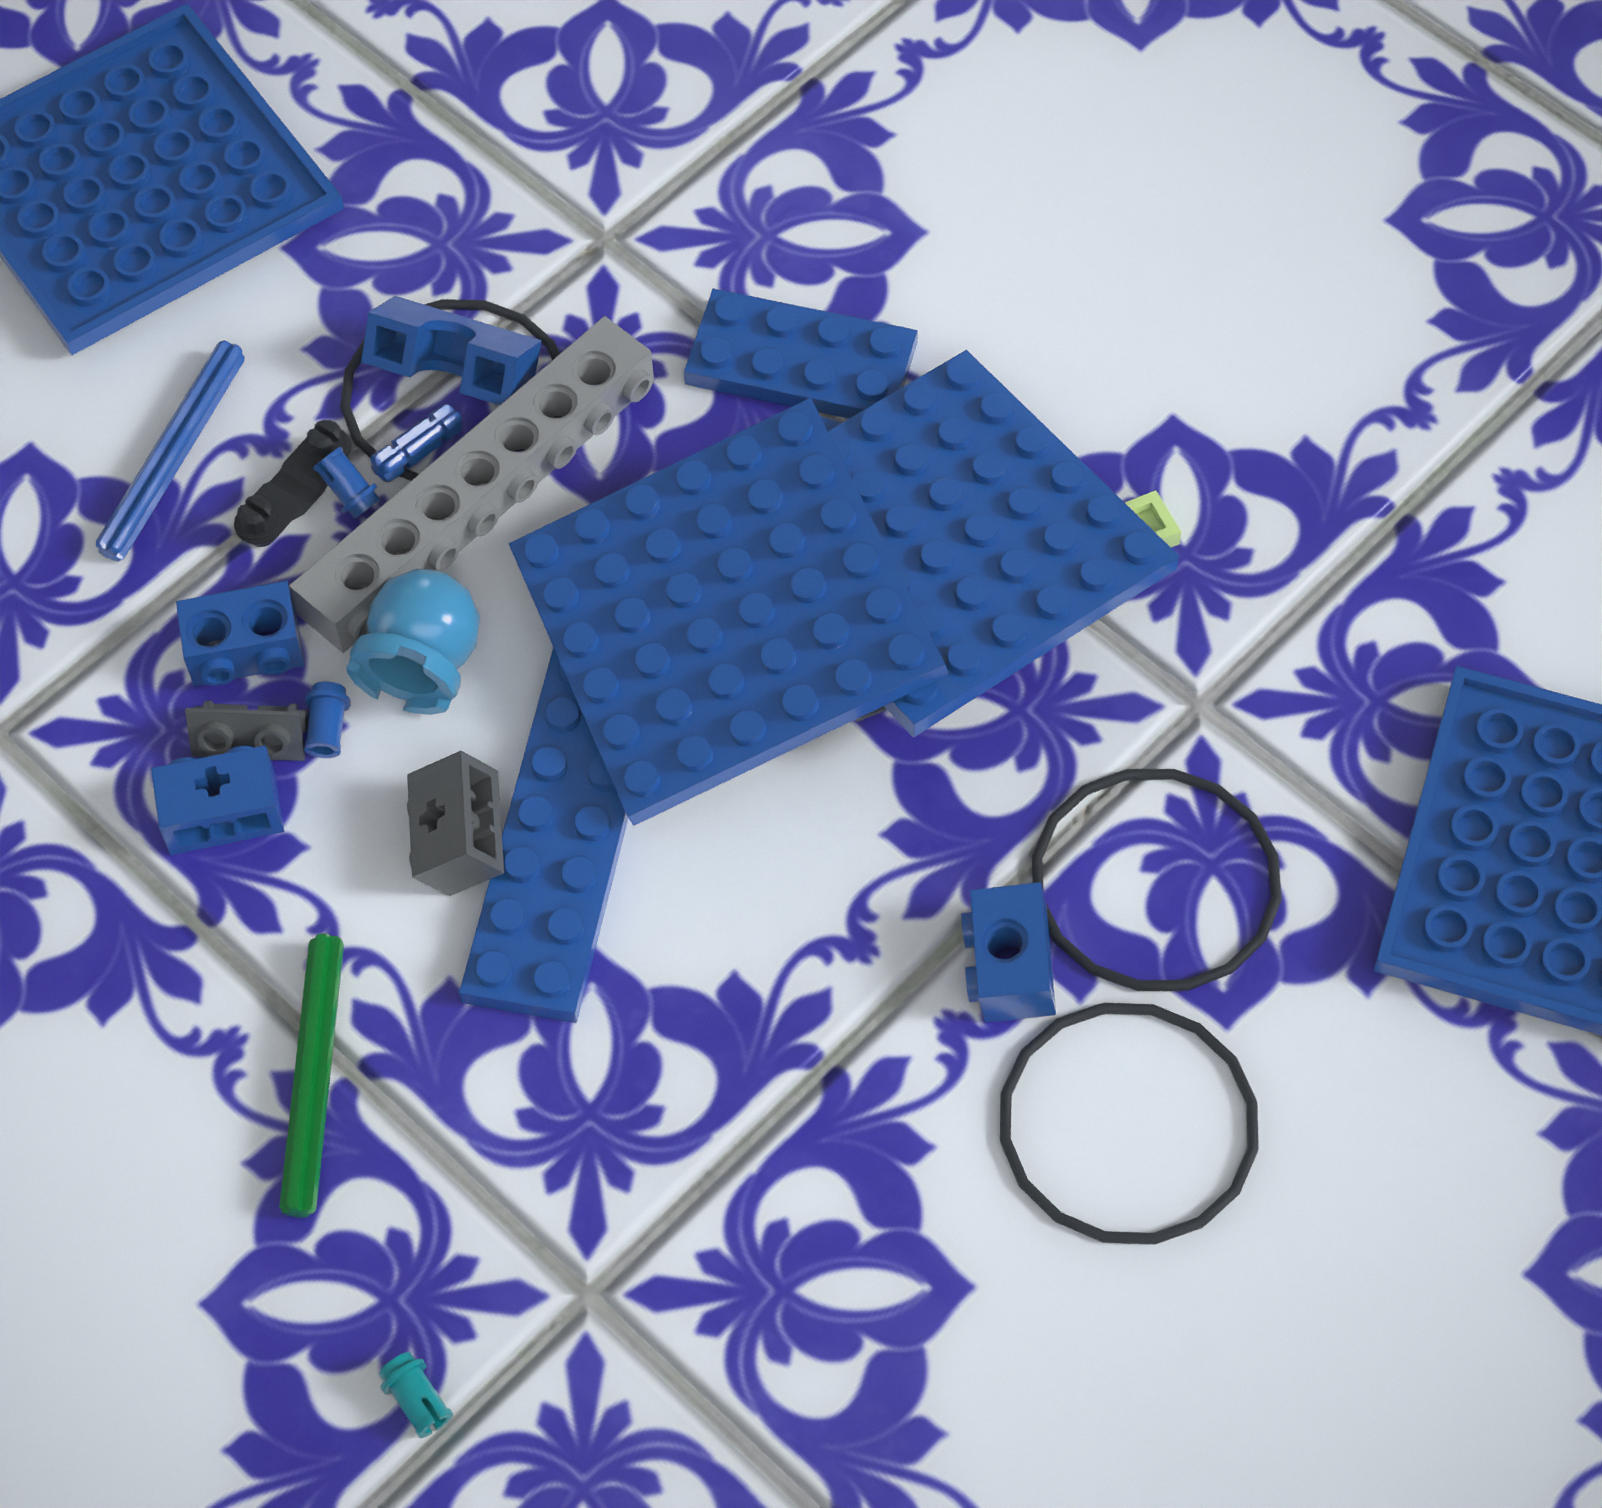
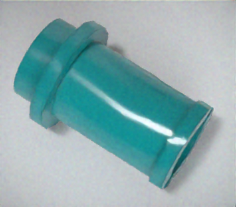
[379,1352,453,1438]

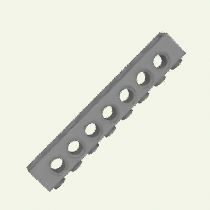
[289,316,654,653]

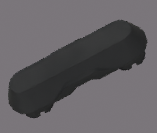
[234,420,352,547]

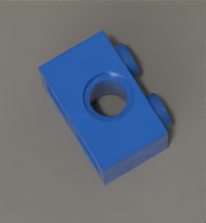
[961,882,1056,1023]

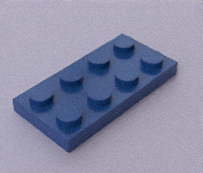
[684,288,918,419]

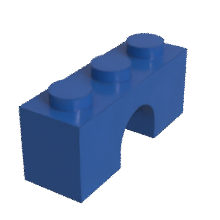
[361,296,542,405]

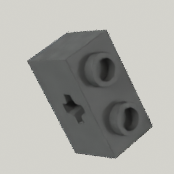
[407,750,504,896]

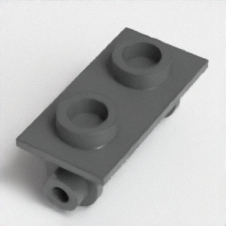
[185,700,309,761]

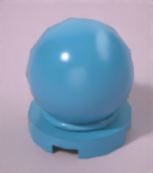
[346,569,480,715]

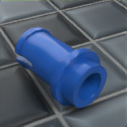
[313,447,380,519]
[304,681,351,758]

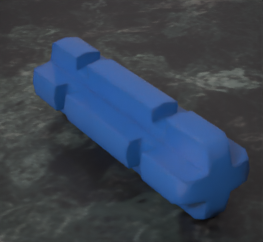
[371,404,462,482]

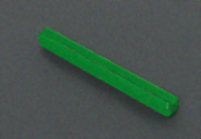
[280,933,344,1218]

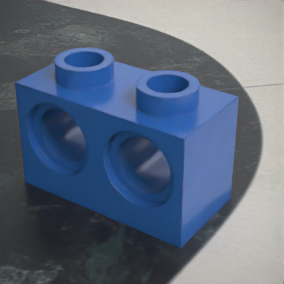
[176,580,305,687]

